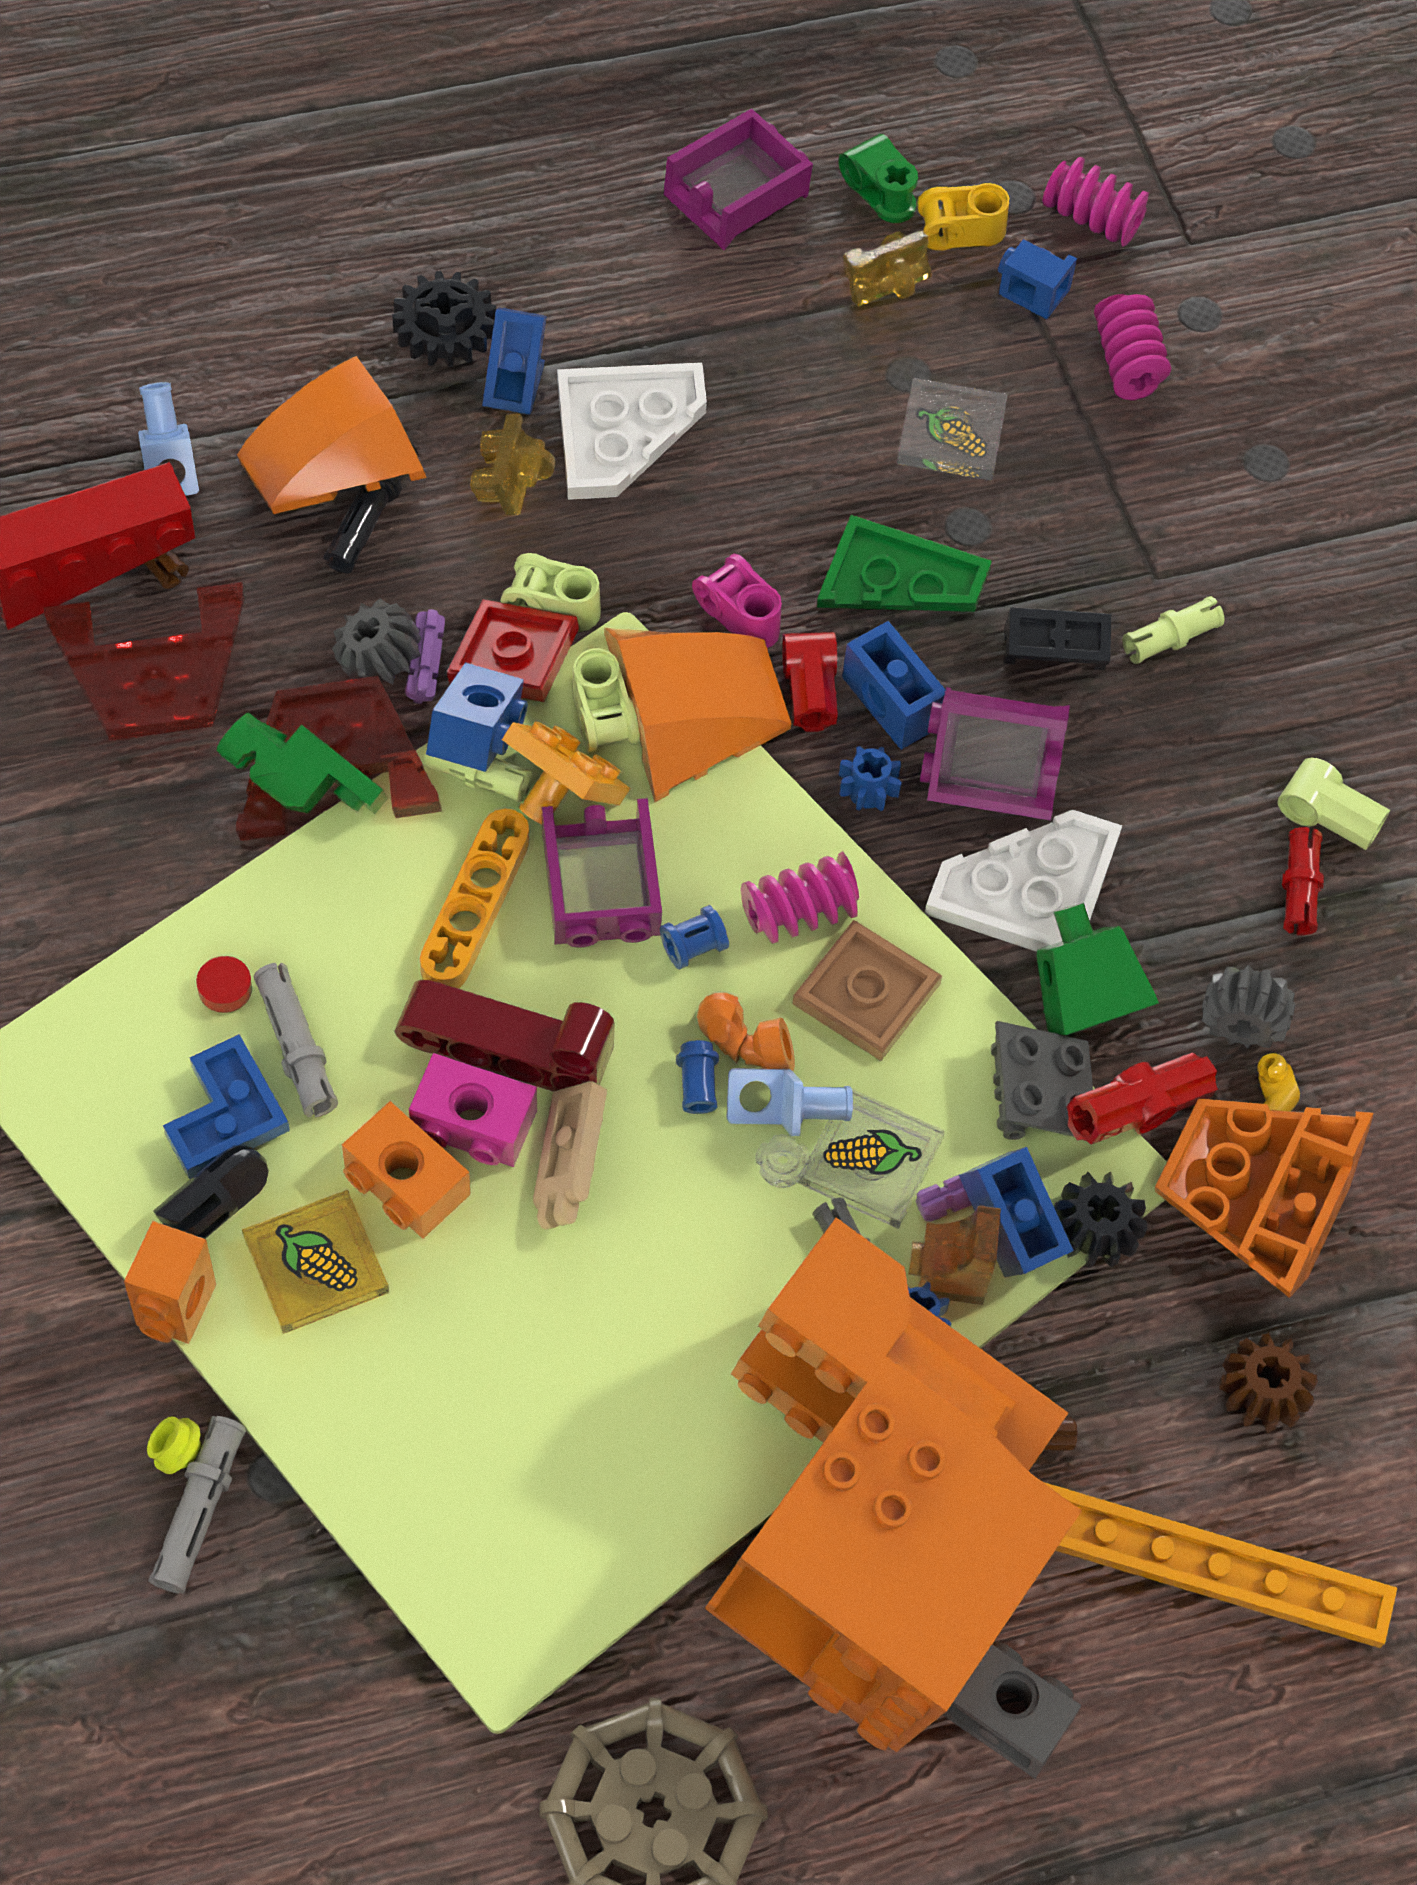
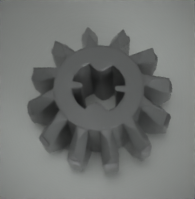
[332,598,422,689]
[1202,965,1296,1049]

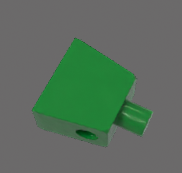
[1036,902,1159,1035]

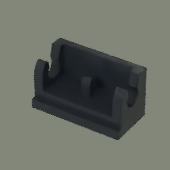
[1003,607,1112,670]

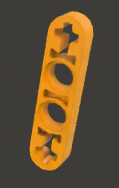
[420,808,529,988]

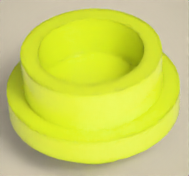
[147,1416,201,1474]

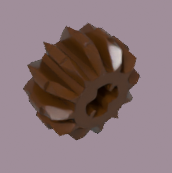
[1219,1332,1318,1434]

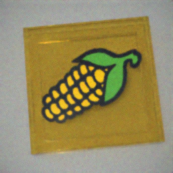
[242,1189,389,1334]

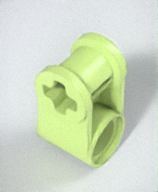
[500,553,601,632]
[572,648,640,753]

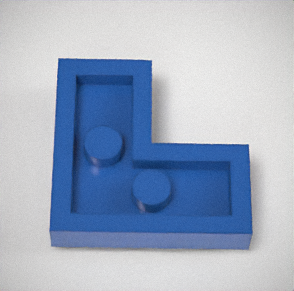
[163,1034,290,1179]

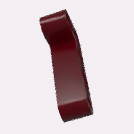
[394,980,615,1092]

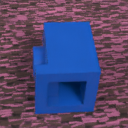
[998,239,1077,319]

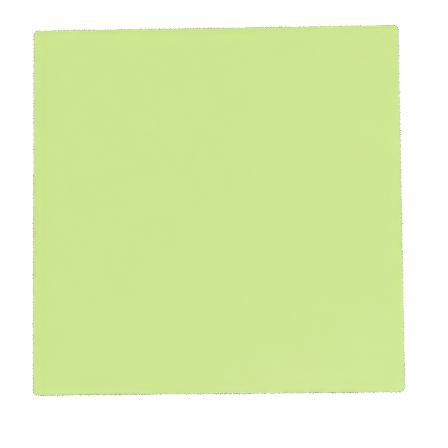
[0,612,1167,1734]

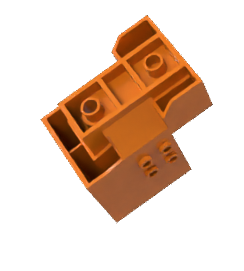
[704,1217,1082,1752]

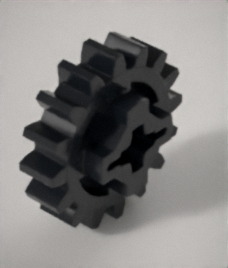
[392,271,496,367]

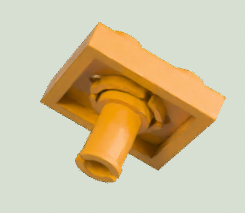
[502,721,631,825]

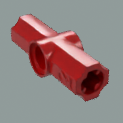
[1066,1052,1218,1145]

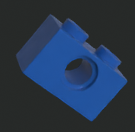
[842,621,946,750]
[426,662,528,772]
[959,1147,1073,1277]

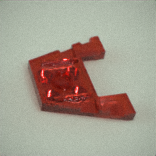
[43,582,245,740]
[236,676,442,841]

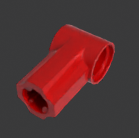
[782,632,838,732]

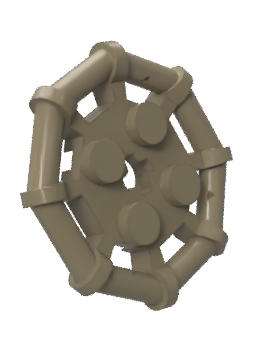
[539,1697,768,1885]

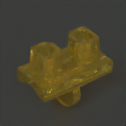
[843,230,932,307]
[470,413,556,515]

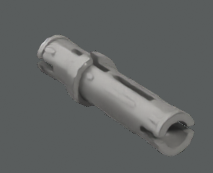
[254,963,338,1117]
[148,1416,246,1594]

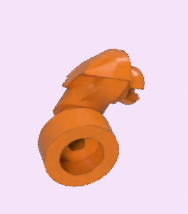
[697,993,795,1071]

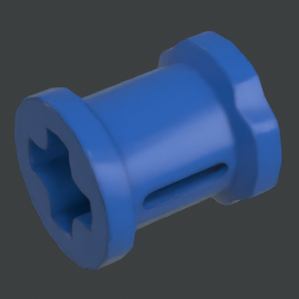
[660,905,729,970]

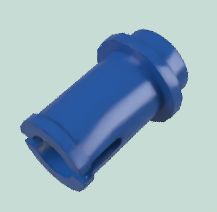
[676,1040,719,1114]

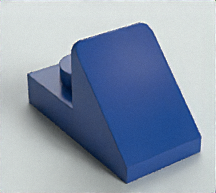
[482,307,547,415]

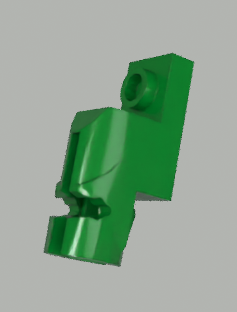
[216,712,388,814]

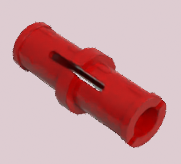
[1282,827,1324,936]

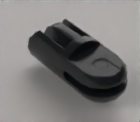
[153,1145,269,1239]

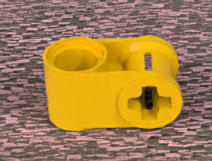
[917,183,1009,251]

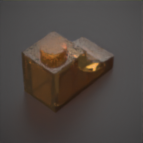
[908,1206,1001,1305]

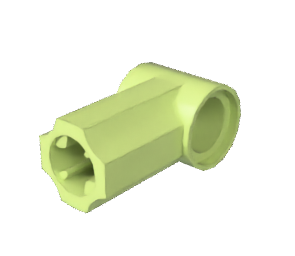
[1278,757,1390,850]

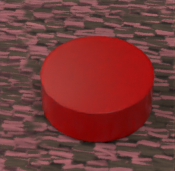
[196,956,252,1013]

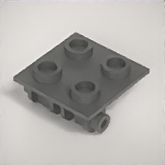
[990,1021,1093,1140]

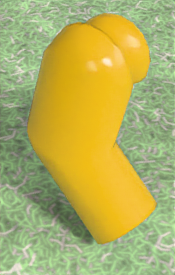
[1257,1053,1300,1112]

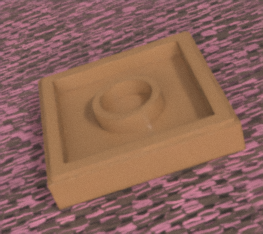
[792,920,942,1061]

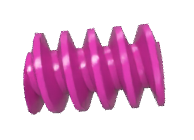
[1042,157,1149,248]
[1094,294,1172,401]
[741,851,859,944]

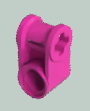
[692,553,782,648]

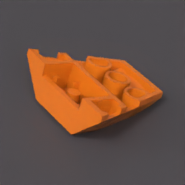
[237,356,427,514]
[604,628,791,802]
[1155,1099,1374,1298]

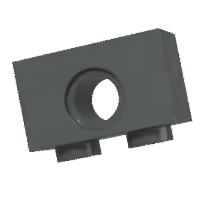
[943,1641,1081,1779]

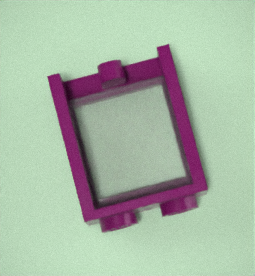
[663,108,813,250]
[920,687,1070,820]
[542,798,662,948]

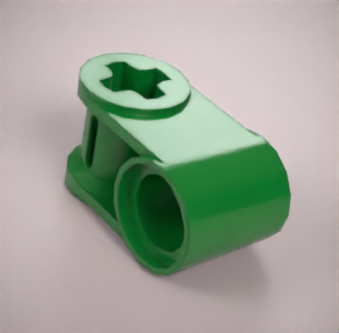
[838,133,918,223]

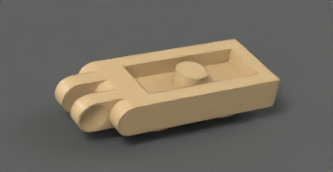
[533,1081,607,1230]

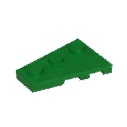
[817,515,992,612]

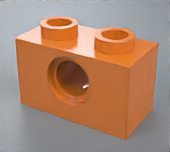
[342,1101,471,1239]
[124,1221,216,1344]

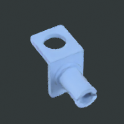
[138,382,199,496]
[726,1068,853,1136]

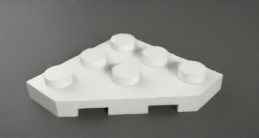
[557,363,707,500]
[925,810,1122,952]

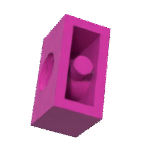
[409,1053,537,1167]

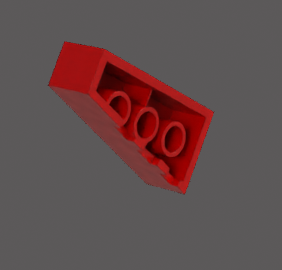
[0,462,195,630]

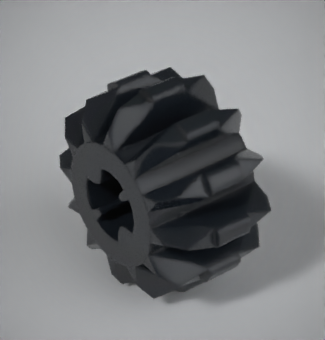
[1054,1172,1148,1268]

